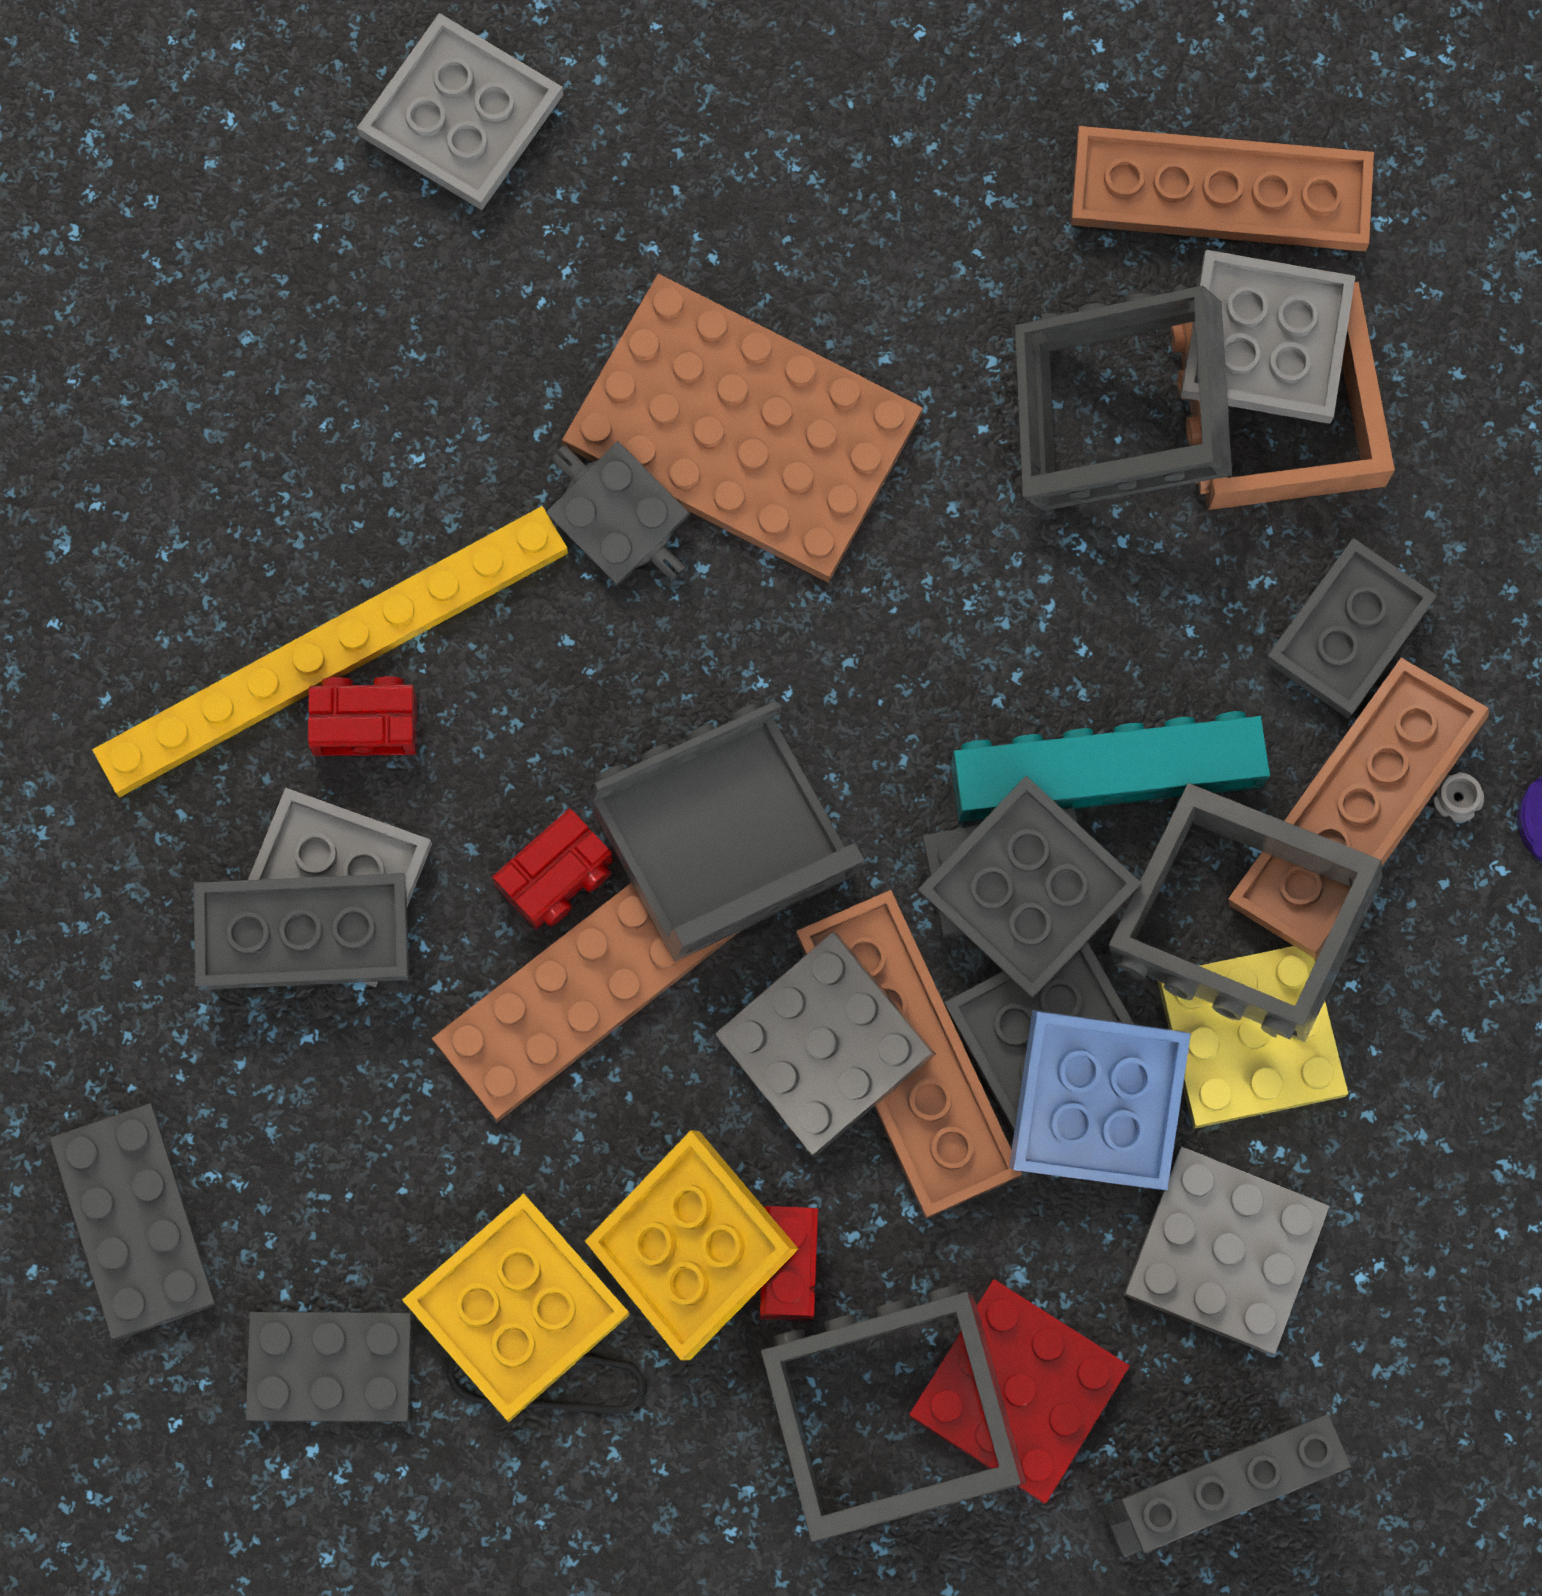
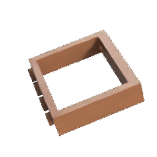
[1170,282,1395,510]

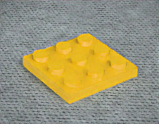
[585,1130,798,1360]
[402,1194,629,1423]

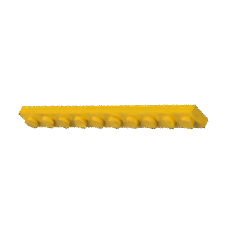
[92,506,568,798]

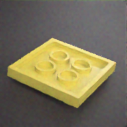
[1157,946,1348,1129]

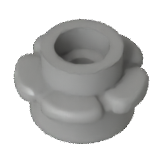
[1433,772,1484,822]

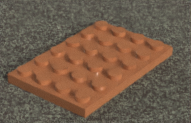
[562,274,923,583]

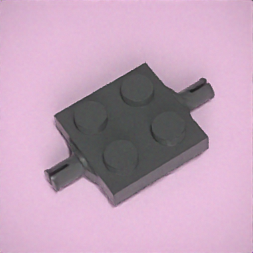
[546,441,690,585]

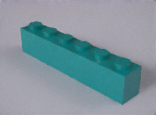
[951,711,1270,822]

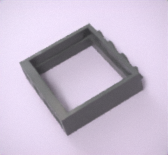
[1015,284,1232,511]
[1109,783,1382,1042]
[761,1285,1026,1542]

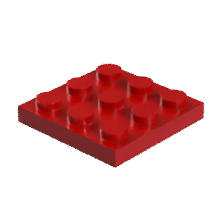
[908,1279,1130,1504]

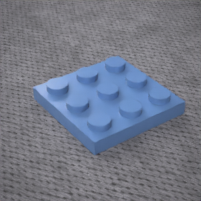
[1009,1010,1191,1190]

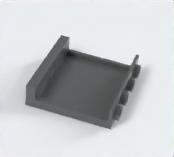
[587,701,865,962]
[1100,1414,1351,1558]

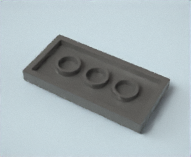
[194,873,409,990]
[49,1103,217,1341]

